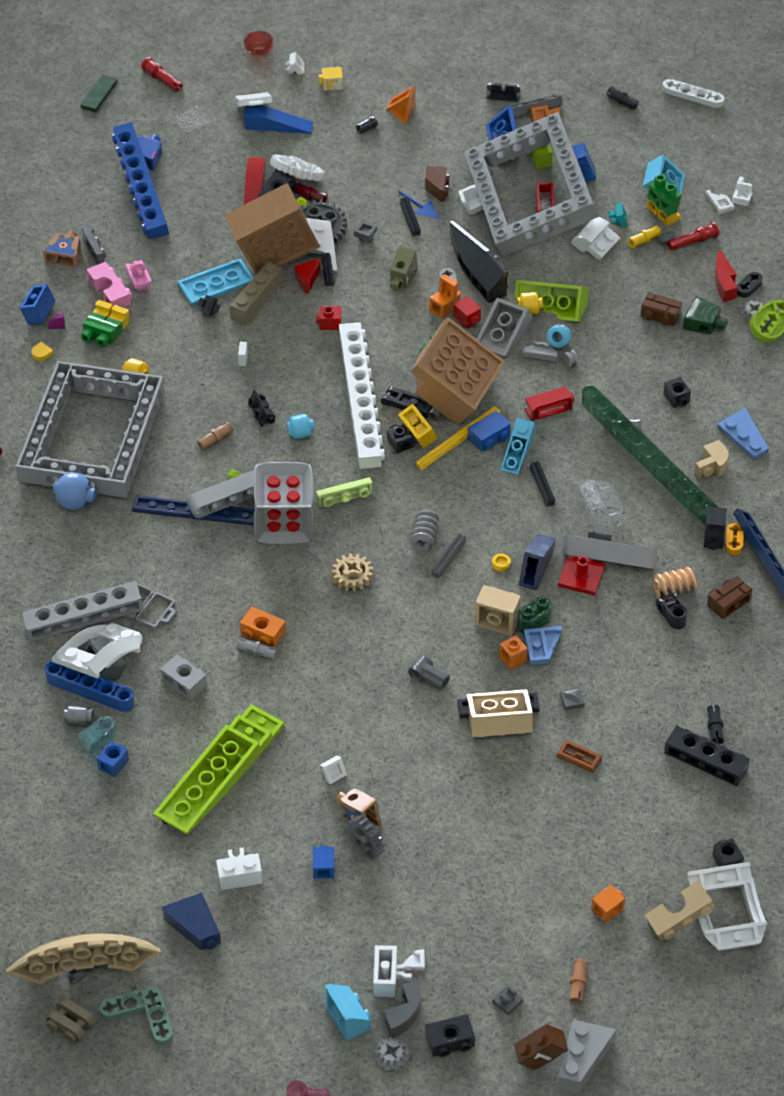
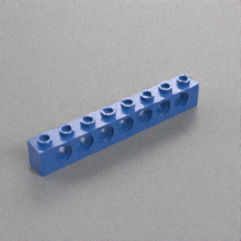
[111,121,169,239]

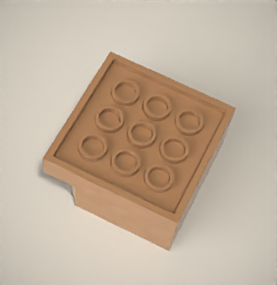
[224,183,320,274]
[410,317,505,425]

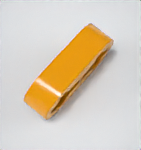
[725,523,744,555]

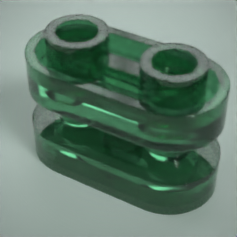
[517,596,552,634]

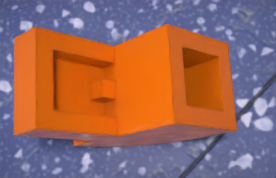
[429,274,462,319]

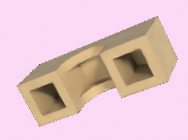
[645,880,715,941]

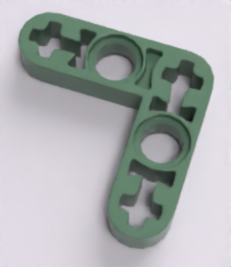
[99,987,173,1045]

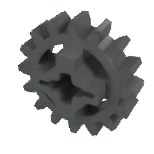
[348,815,385,858]

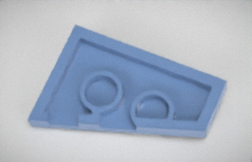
[717,408,769,460]

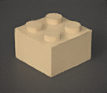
[475,585,521,636]

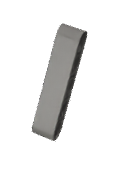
[186,470,254,518]
[562,534,658,569]

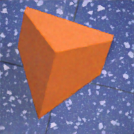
[386,86,416,125]

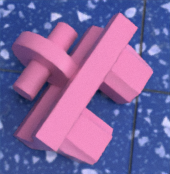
[125,260,152,291]

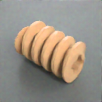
[654,567,697,599]

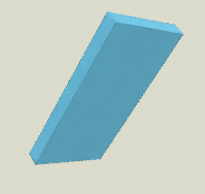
[177,258,254,307]

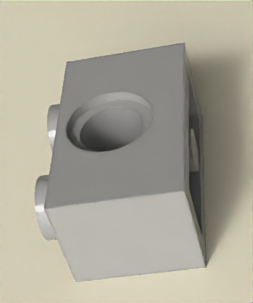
[160,655,207,700]

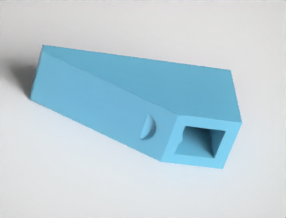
[500,418,537,475]

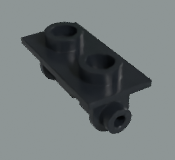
[486,82,521,101]
[248,389,276,427]

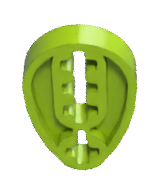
[749,299,784,343]

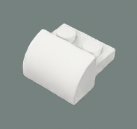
[570,218,621,260]

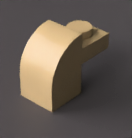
[694,440,728,479]

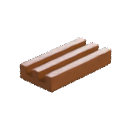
[556,740,602,773]

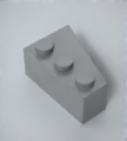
[557,1020,616,1094]

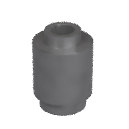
[63,705,94,726]

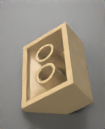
[467,690,533,737]

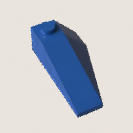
[244,105,313,134]

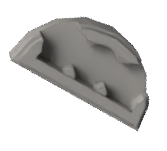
[522,342,557,362]

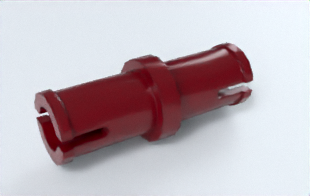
[295,183,328,204]

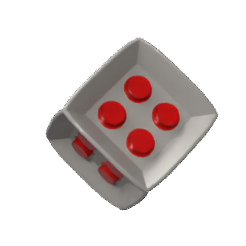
[254,462,314,544]

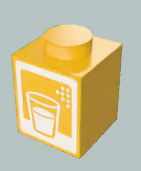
[319,67,343,90]

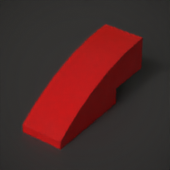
[243,157,266,205]
[715,251,738,302]

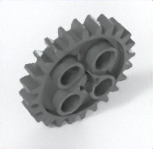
[300,199,347,244]

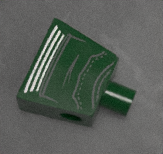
[683,296,728,335]

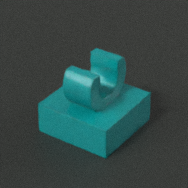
[608,203,628,227]

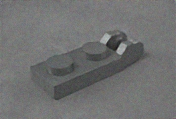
[82,224,106,265]

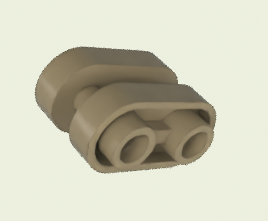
[45,997,96,1042]

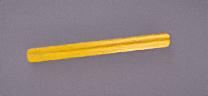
[416,406,500,470]

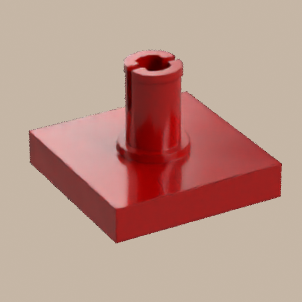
[558,555,606,596]

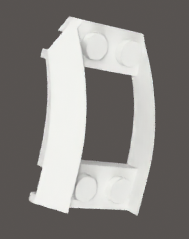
[52,623,143,678]
[687,862,767,951]

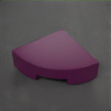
[48,313,66,329]

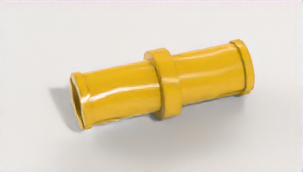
[628,226,661,249]

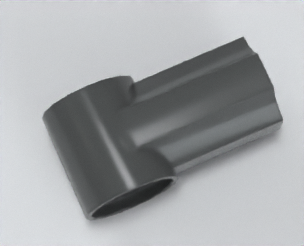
[408,655,450,690]

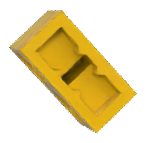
[398,404,438,448]

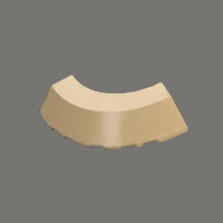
[6,934,160,984]

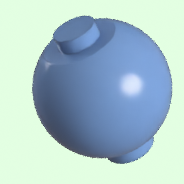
[53,473,97,510]

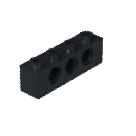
[664,725,750,787]

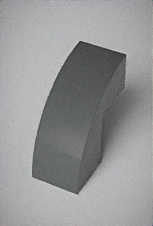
[384,980,421,1038]

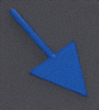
[398,190,440,219]

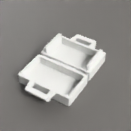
[235,93,272,107]

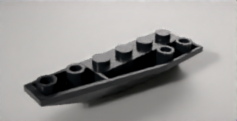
[450,221,509,303]

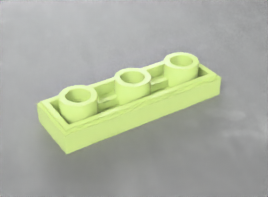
[316,477,372,507]

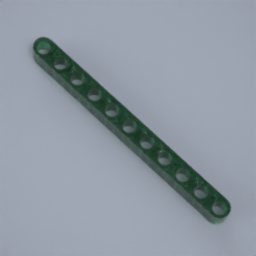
[582,385,718,525]

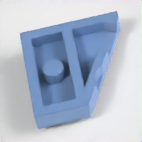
[524,626,562,666]

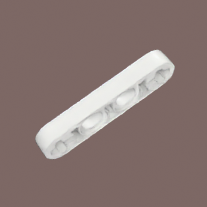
[663,79,724,108]

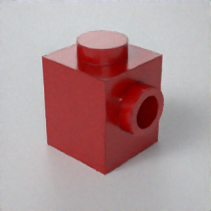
[454,296,481,328]
[316,306,342,330]

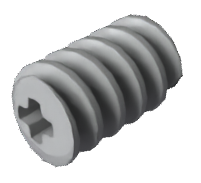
[409,510,440,551]

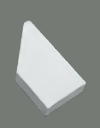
[705,190,735,214]

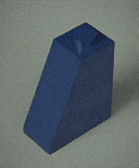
[518,534,556,591]
[162,892,221,950]

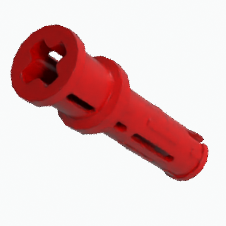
[141,57,183,92]
[667,222,719,251]

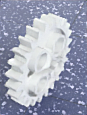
[270,154,325,181]

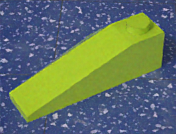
[514,280,589,322]

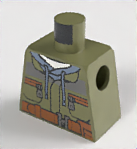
[390,246,418,291]

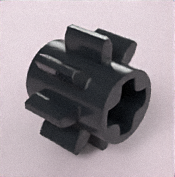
[197,295,221,316]

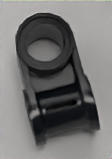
[656,593,687,630]

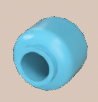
[547,325,572,348]
[287,414,315,440]

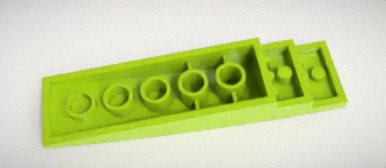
[153,704,284,835]

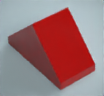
[294,259,321,294]

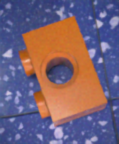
[240,606,286,647]

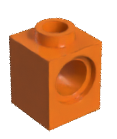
[499,635,527,670]
[591,885,625,923]

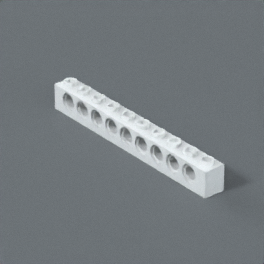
[339,322,385,469]

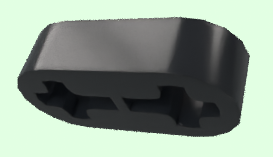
[737,272,763,298]

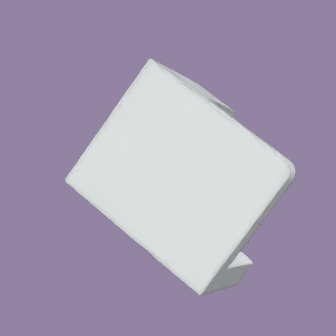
[459,185,484,215]

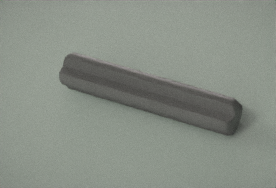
[431,533,466,578]

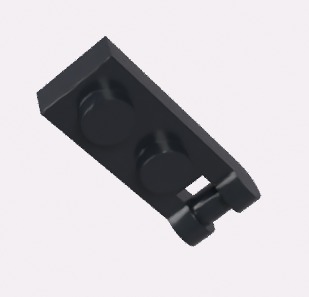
[381,386,433,418]

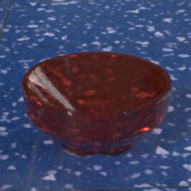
[244,31,273,55]

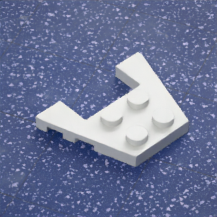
[285,218,338,272]

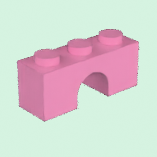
[87,262,132,308]

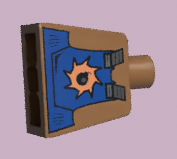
[43,230,81,268]
[336,788,381,827]

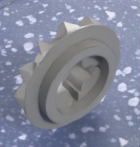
[740,299,765,322]
[374,1037,409,1070]

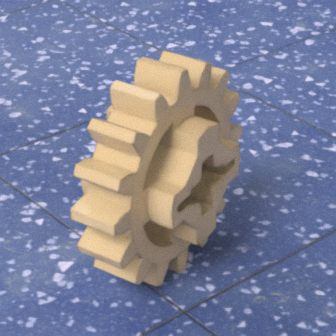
[331,553,373,592]

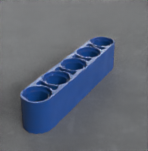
[45,661,134,712]

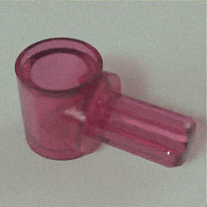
[286,1080,330,1096]

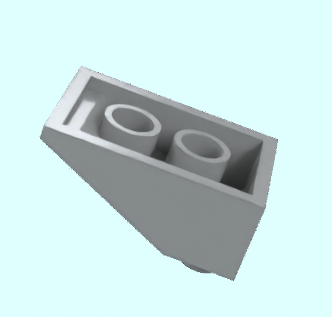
[477,298,533,357]

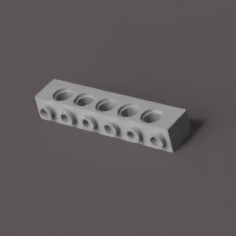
[22,581,144,641]

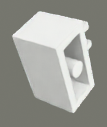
[216,848,262,890]
[373,946,412,997]

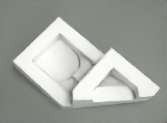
[732,177,753,206]

